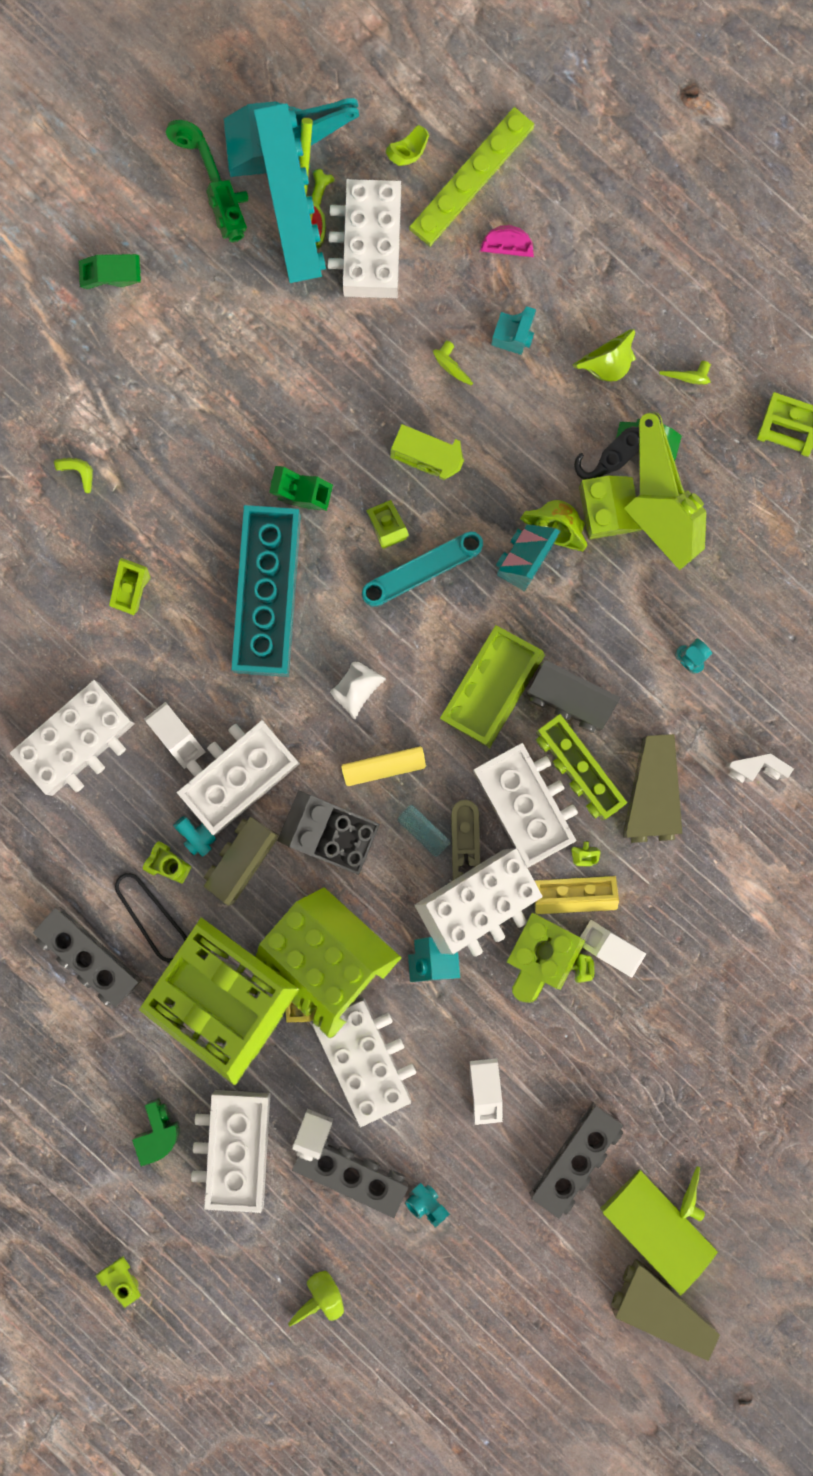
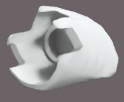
[330,662,386,719]

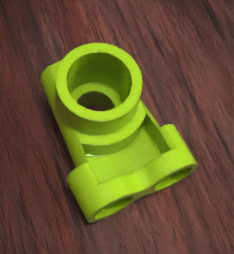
[143,841,192,884]
[95,1256,141,1308]

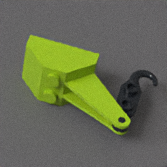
[574,412,706,570]

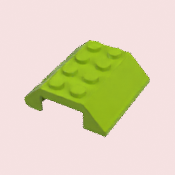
[255,887,402,1038]

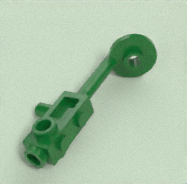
[166,120,249,242]

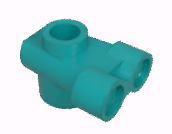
[675,638,712,674]
[173,816,217,857]
[405,1183,450,1228]

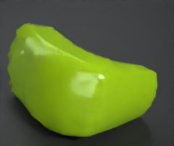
[385,125,429,166]
[53,458,93,493]
[306,1271,344,1321]

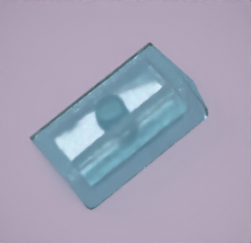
[398,805,450,856]

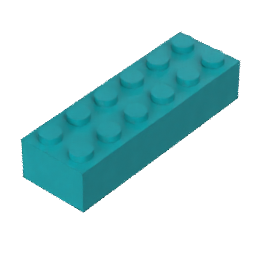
[254,103,326,283]
[231,505,301,677]

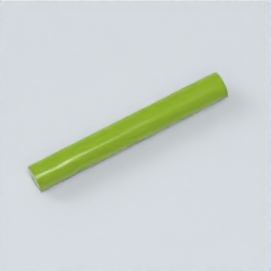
[299,118,313,195]

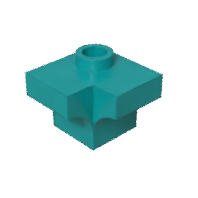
[491,306,536,355]
[408,937,460,983]

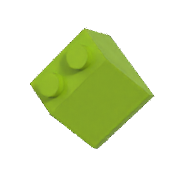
[579,475,642,540]

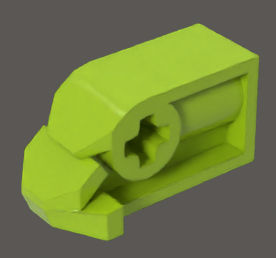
[390,424,464,480]

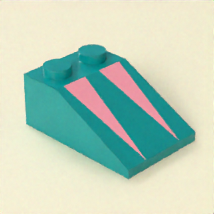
[496,524,560,592]

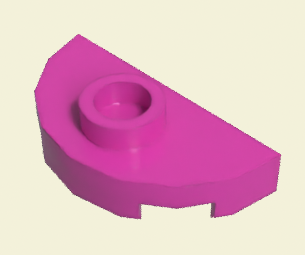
[480,225,534,257]

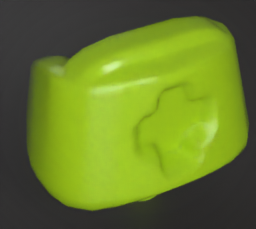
[571,841,600,866]
[571,953,594,983]

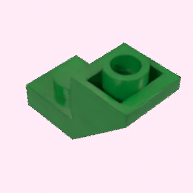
[79,254,141,289]

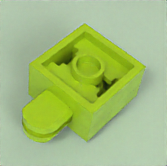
[507,913,586,1003]

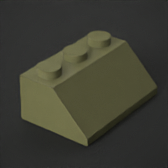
[204,817,279,906]

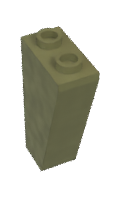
[623,734,682,843]
[611,1259,720,1361]

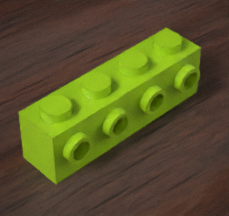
[535,714,627,820]

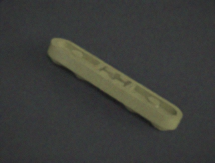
[451,800,480,880]

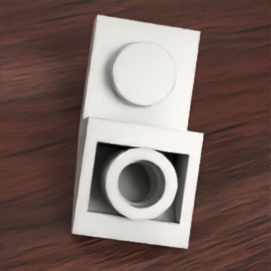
[144,702,205,769]
[724,754,794,783]
[580,920,646,977]
[469,1058,502,1125]
[292,1109,333,1161]

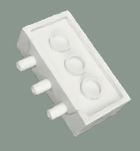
[328,179,401,298]
[10,680,135,796]
[177,720,300,835]
[473,743,578,868]
[414,848,543,957]
[312,998,416,1127]
[191,1090,271,1213]

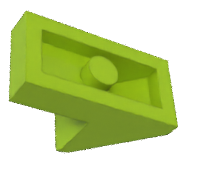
[366,500,409,548]
[109,558,150,615]

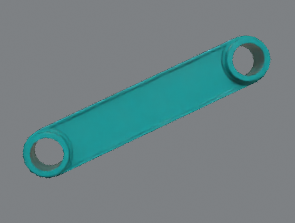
[362,531,483,607]

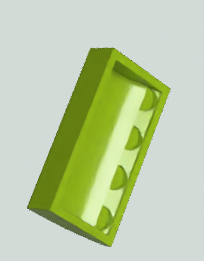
[440,625,545,749]
[600,1169,718,1295]

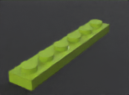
[410,107,535,247]

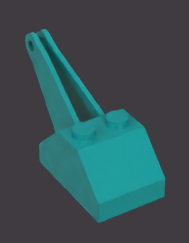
[224,98,359,177]

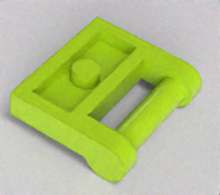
[756,392,813,457]

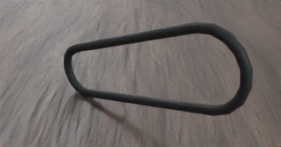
[115,873,187,963]

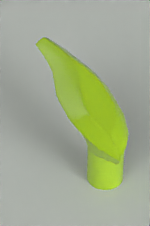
[433,341,474,386]
[659,361,711,385]
[680,1166,705,1221]
[288,1298,320,1327]

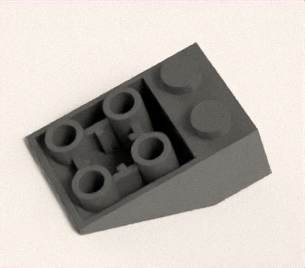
[277,790,380,875]

